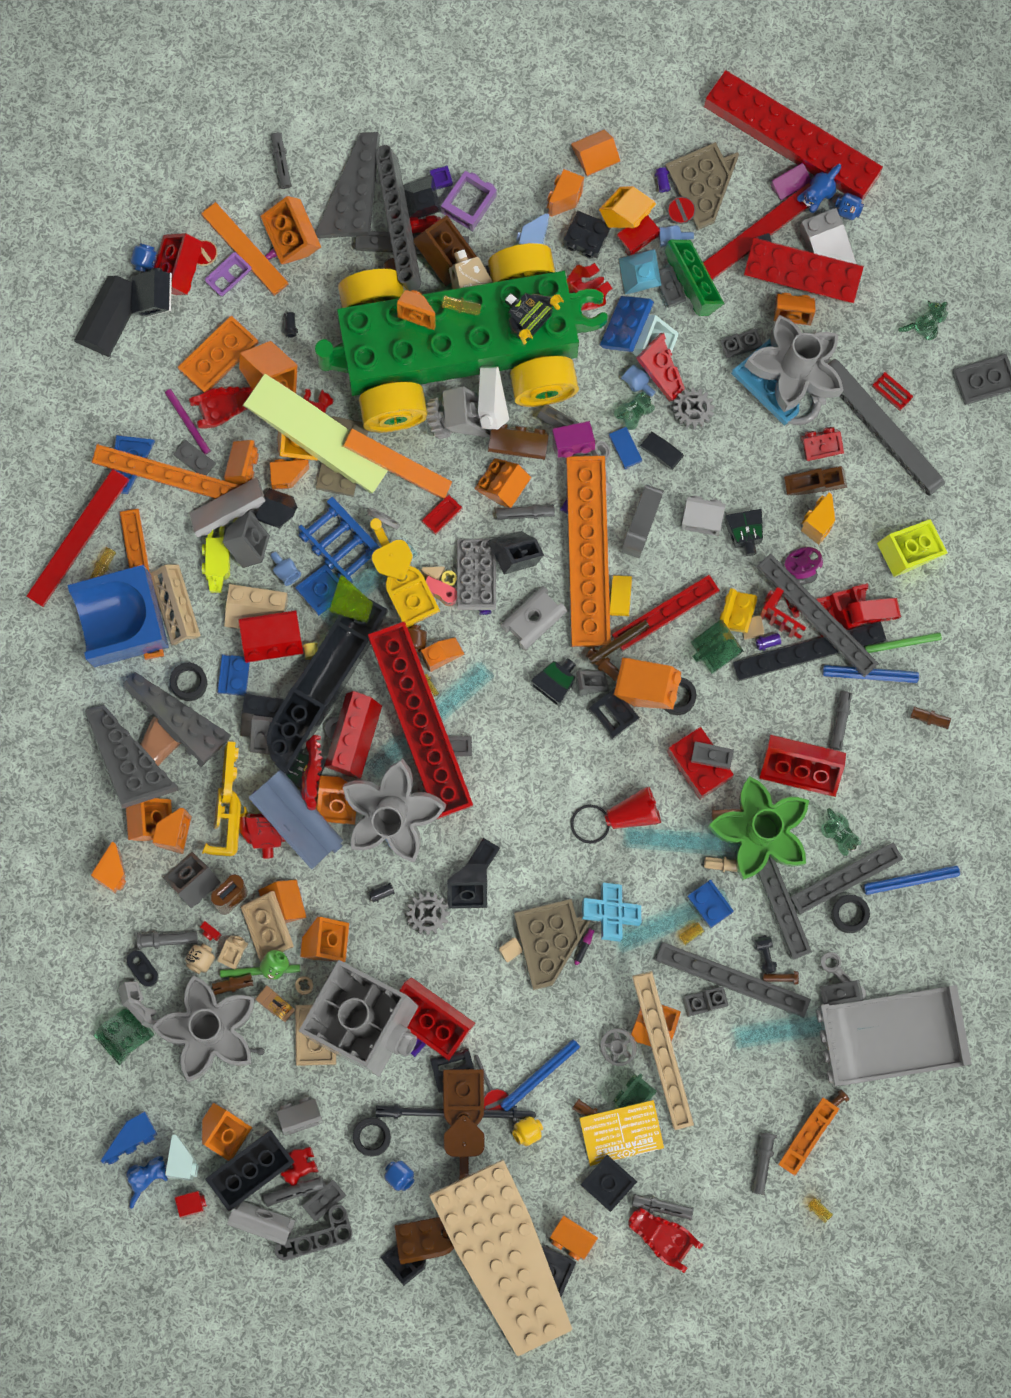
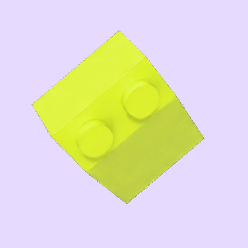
[877,519,948,577]

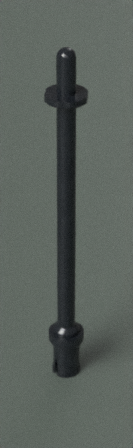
[376,1103,536,1124]

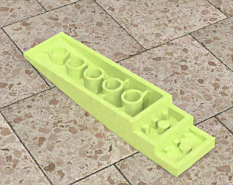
[243,374,388,494]

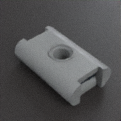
[500,586,567,651]
[227,1201,296,1245]

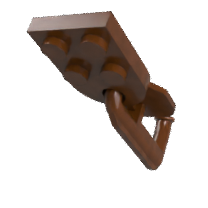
[443,1069,485,1180]
[394,1217,455,1264]

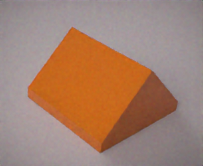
[571,129,620,176]
[259,880,307,923]

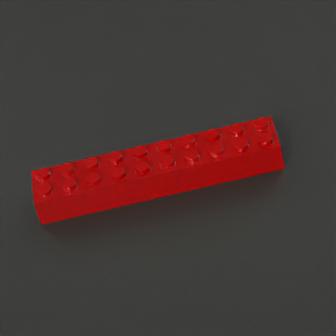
[704,70,883,201]
[368,621,473,820]

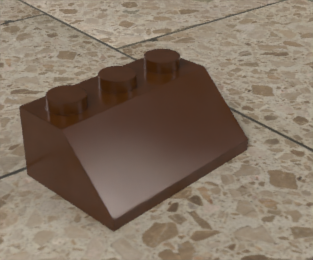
[413,215,477,286]
[488,424,549,460]

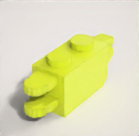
[202,526,230,593]

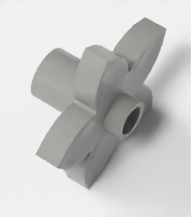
[744,315,843,412]
[343,758,447,862]
[152,976,255,1083]

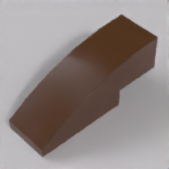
[784,466,847,496]

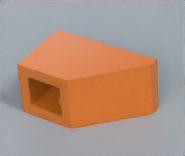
[270,458,309,490]

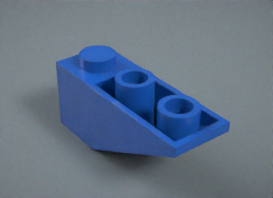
[101,1112,158,1165]

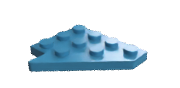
[731,339,799,426]

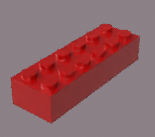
[744,237,864,303]

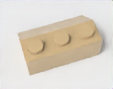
[224,584,288,629]

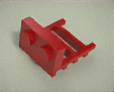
[760,587,807,639]

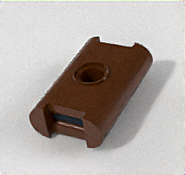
[211,874,248,915]

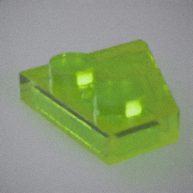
[330,575,373,622]

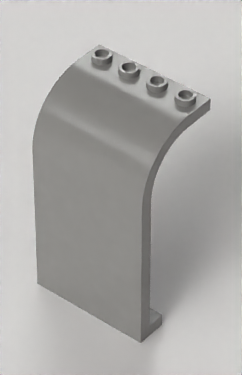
[816,985,972,1087]

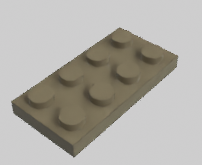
[316,416,369,497]

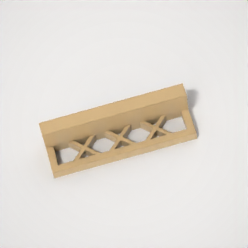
[150,565,201,645]

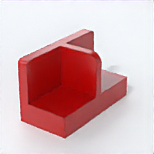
[617,215,660,256]

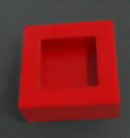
[200,921,222,942]

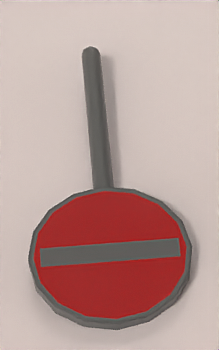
[654,196,696,224]
[475,1054,511,1119]

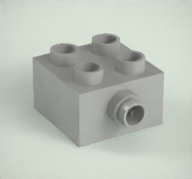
[299,960,418,1077]

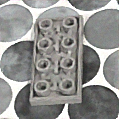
[190,477,265,537]
[457,539,496,610]

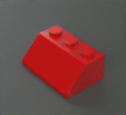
[154,233,203,295]
[238,610,303,663]

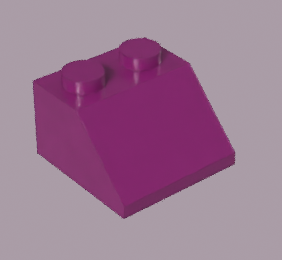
[552,421,595,458]

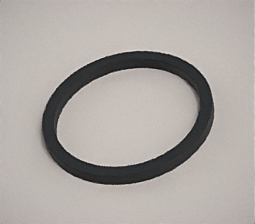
[571,804,610,844]

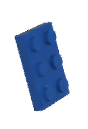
[600,296,654,352]

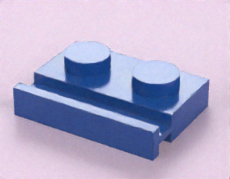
[218,654,250,696]
[687,880,734,929]

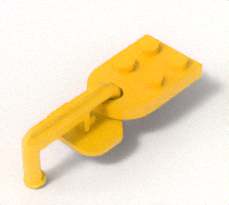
[370,518,440,628]
[202,742,241,857]

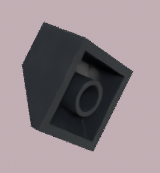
[240,694,284,738]

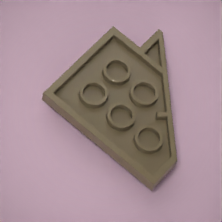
[665,142,739,230]
[514,899,592,991]

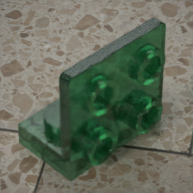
[93,1007,154,1065]
[613,1073,657,1109]

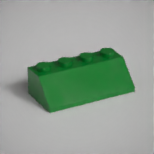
[665,239,725,316]

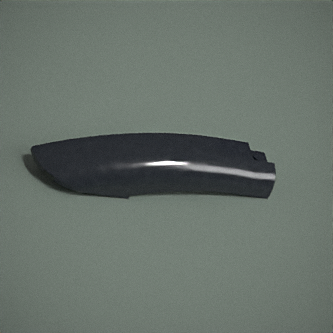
[267,590,388,774]

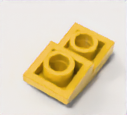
[610,575,632,616]

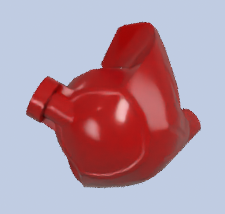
[567,263,613,311]

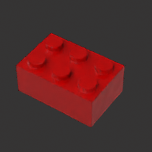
[667,727,734,800]

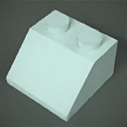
[631,315,679,356]
[165,1134,199,1181]

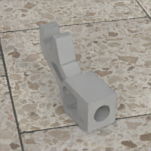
[118,981,158,1028]

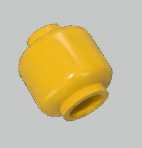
[512,1117,543,1147]

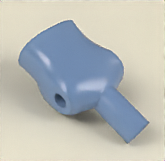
[659,225,694,247]
[621,364,656,397]
[270,552,301,586]

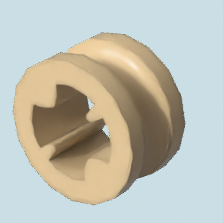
[295,976,313,995]

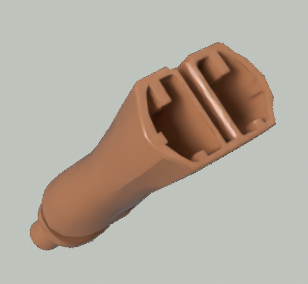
[140,717,181,766]

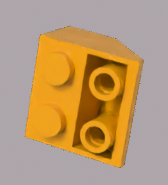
[599,186,656,228]
[801,492,835,545]

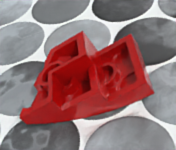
[816,583,868,637]

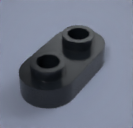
[127,951,159,987]

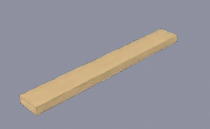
[632,971,694,1130]

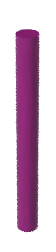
[165,389,211,455]

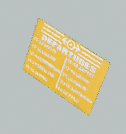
[580,1100,664,1166]

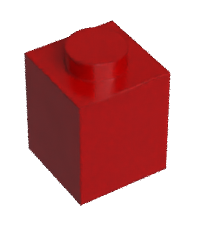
[175,1191,207,1218]

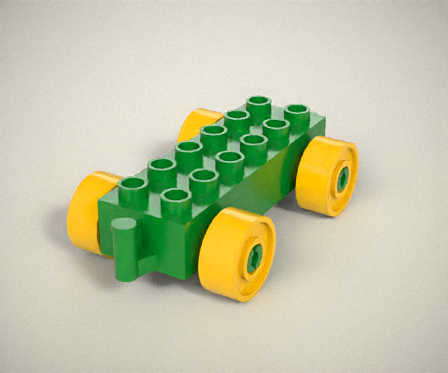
[315,243,608,433]

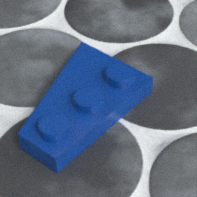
[111,435,155,494]

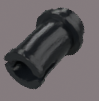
[283,312,298,338]
[368,882,395,903]

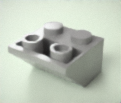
[681,496,726,536]

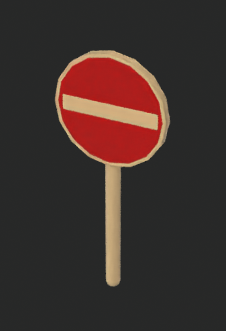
[197,240,218,266]

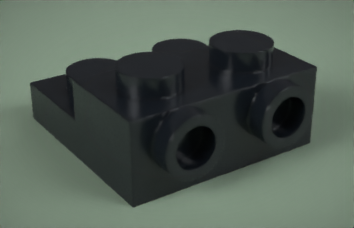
[563,210,611,259]

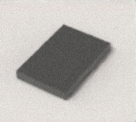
[953,354,1011,405]

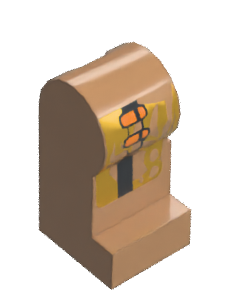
[256,986,295,1022]

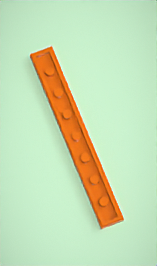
[92,444,240,499]
[120,508,164,660]

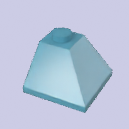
[619,249,662,294]

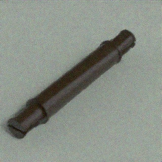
[588,620,649,665]

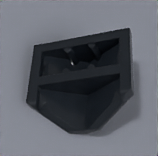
[256,488,298,529]
[380,1244,426,1286]

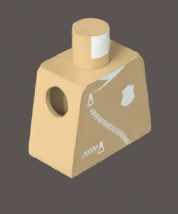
[449,250,493,289]

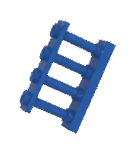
[298,496,380,586]

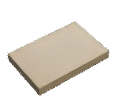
[240,891,294,962]
[295,1005,336,1066]

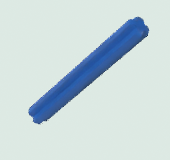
[823,665,919,683]
[864,866,960,895]
[500,1040,580,1111]

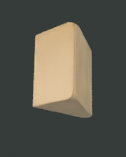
[421,567,445,581]
[743,615,764,640]
[499,938,523,962]

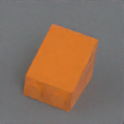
[239,341,298,393]
[614,658,682,709]

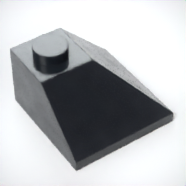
[403,176,441,219]
[447,864,487,909]

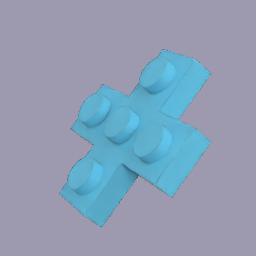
[582,883,642,942]

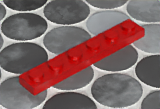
[612,575,720,652]

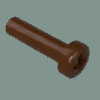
[763,971,799,985]
[830,1089,850,1106]

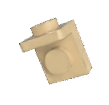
[217,935,248,969]

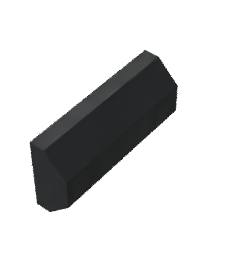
[74,276,132,357]

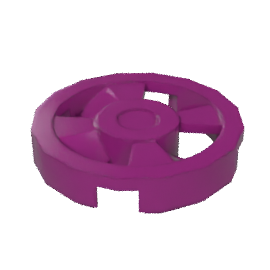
[785,547,824,579]

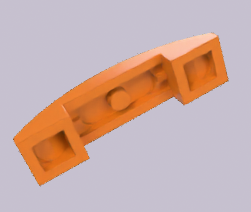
[778,1098,840,1176]

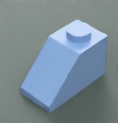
[516,213,549,245]

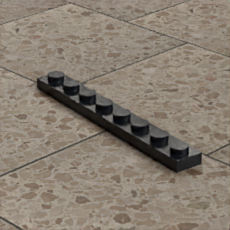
[733,621,887,682]

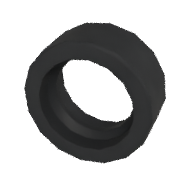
[169,662,208,701]
[664,677,697,716]
[831,895,870,933]
[352,1117,391,1157]

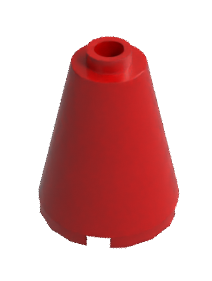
[605,786,661,829]

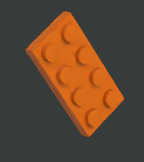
[178,316,259,393]

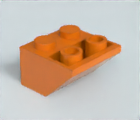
[546,169,585,217]
[224,440,259,486]
[474,458,532,508]

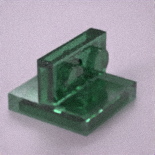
[690,620,744,674]

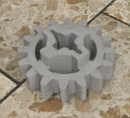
[673,387,715,430]
[426,397,453,439]
[407,892,450,936]

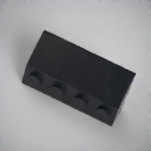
[205,1130,295,1212]

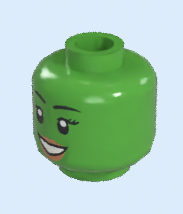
[260,950,289,980]

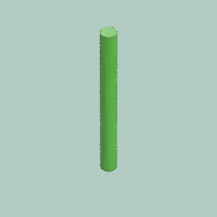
[864,632,942,653]
[220,964,300,978]

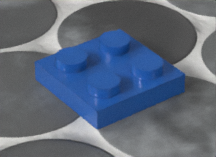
[295,564,349,616]

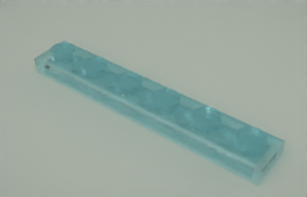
[626,827,740,857]

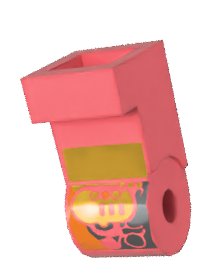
[426,576,457,606]

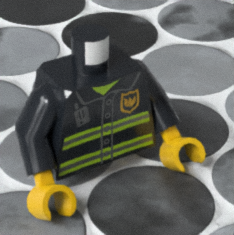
[504,293,564,344]

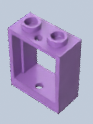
[441,171,497,232]

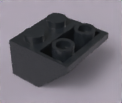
[488,531,544,575]

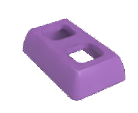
[205,252,251,297]

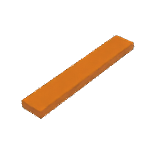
[201,202,289,296]
[343,429,452,499]

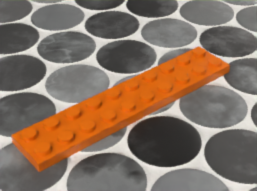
[566,456,611,647]

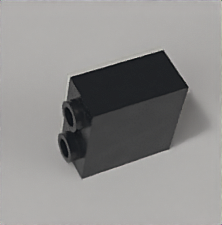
[131,268,172,317]

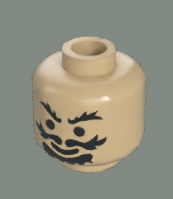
[185,943,215,974]

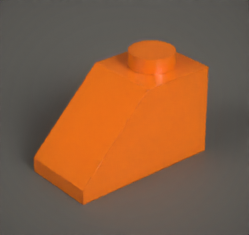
[421,637,465,672]

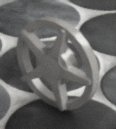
[367,507,400,530]
[601,1028,637,1066]

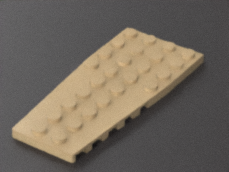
[429,1159,572,1356]

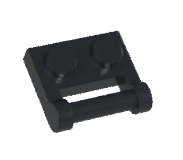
[588,688,640,740]
[430,1048,474,1093]

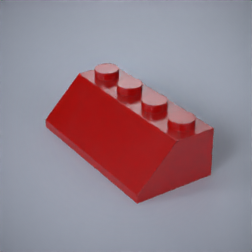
[324,691,382,779]
[759,735,846,797]
[399,977,476,1060]

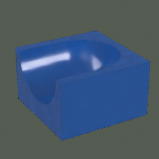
[68,565,169,667]

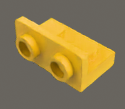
[720,588,758,633]

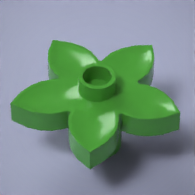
[707,776,809,881]

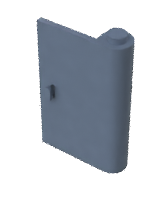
[248,770,343,870]

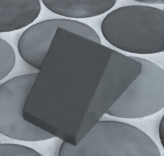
[575,670,609,696]

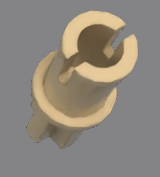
[704,857,738,873]

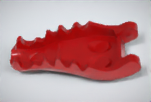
[189,386,253,429]
[301,735,323,810]
[628,1208,704,1273]

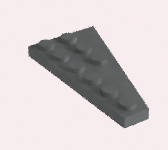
[316,132,380,238]
[123,672,231,767]
[85,704,179,809]

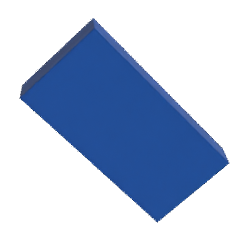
[609,427,642,469]

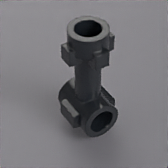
[754,935,777,974]

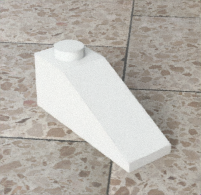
[478,366,510,429]

